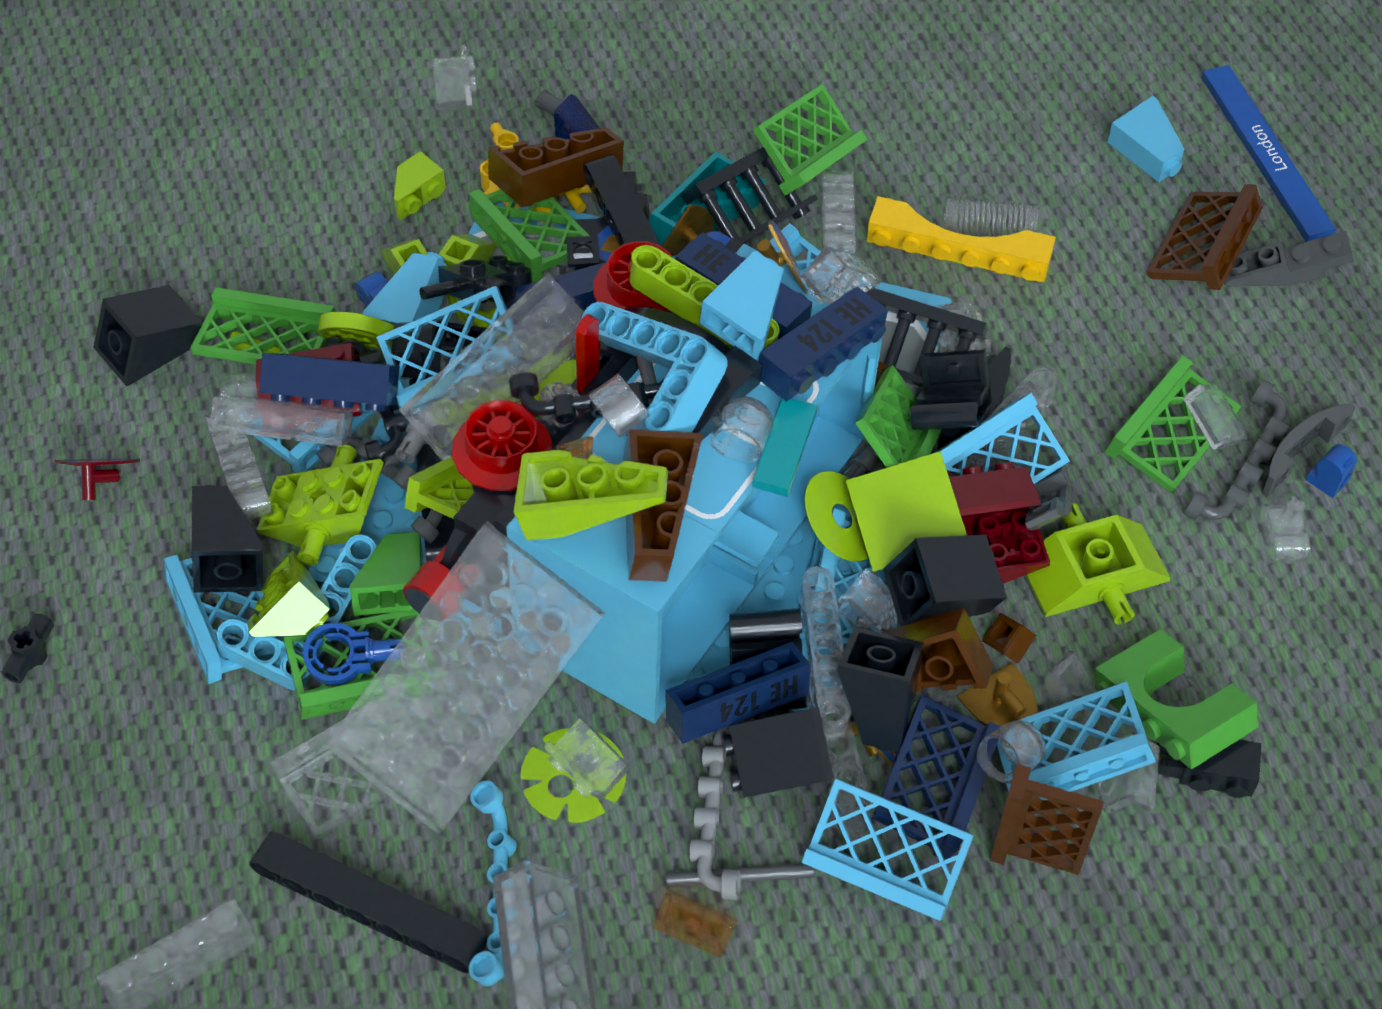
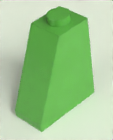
[350,532,423,616]

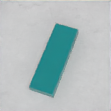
[752,398,818,497]

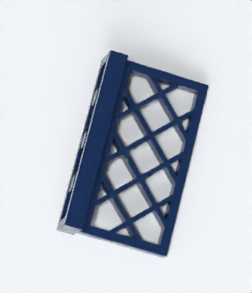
[872,695,1003,860]

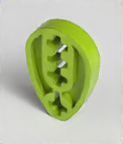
[318,312,395,350]

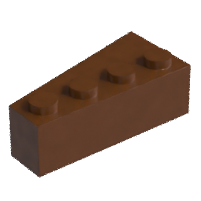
[488,127,624,207]
[623,429,703,582]
[829,607,993,696]

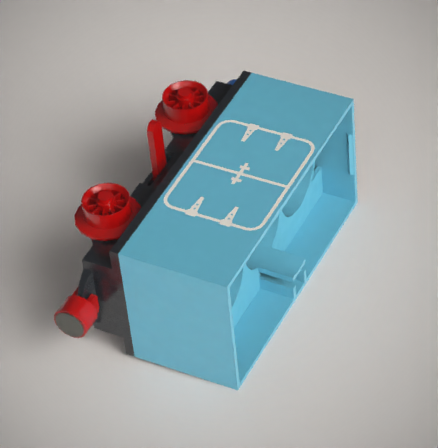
[403,231,883,724]

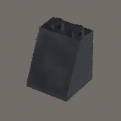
[93,285,202,386]
[192,485,263,593]
[883,535,1007,627]
[837,627,924,753]
[721,707,834,799]

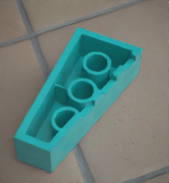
[649,151,766,246]

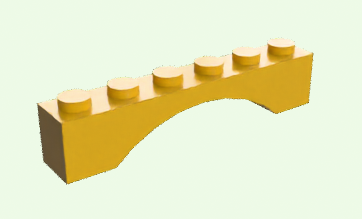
[867,196,1056,283]

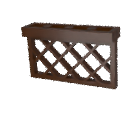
[1147,184,1263,290]
[990,764,1104,875]

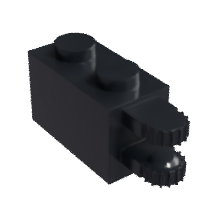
[1154,739,1262,798]

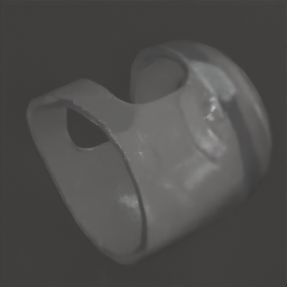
[709,396,773,463]
[977,720,1046,783]

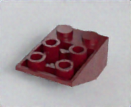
[961,507,1050,584]

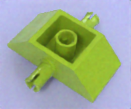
[256,444,384,566]
[1025,503,1171,625]

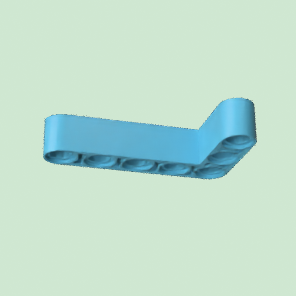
[582,302,727,433]
[216,534,376,690]

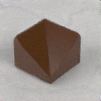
[982,613,1037,663]

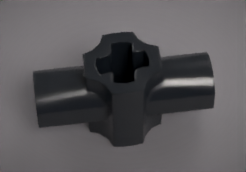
[1,613,54,684]

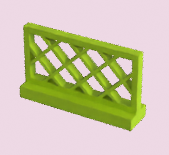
[404,456,474,519]

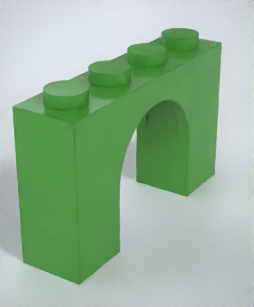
[1095,629,1258,769]

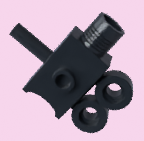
[419,255,532,307]

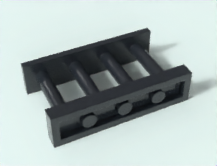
[681,140,818,245]
[863,285,988,388]

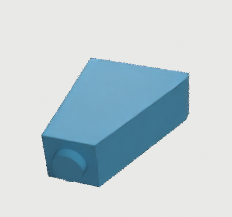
[1108,96,1184,182]
[700,250,784,361]
[362,252,447,325]

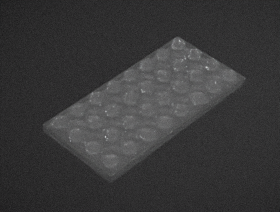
[325,522,605,835]

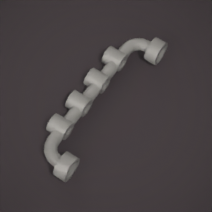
[690,715,759,900]

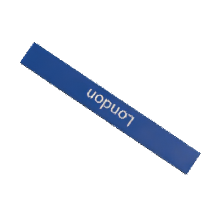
[1201,65,1336,242]

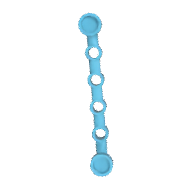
[469,781,517,986]

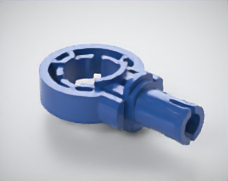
[303,623,406,686]

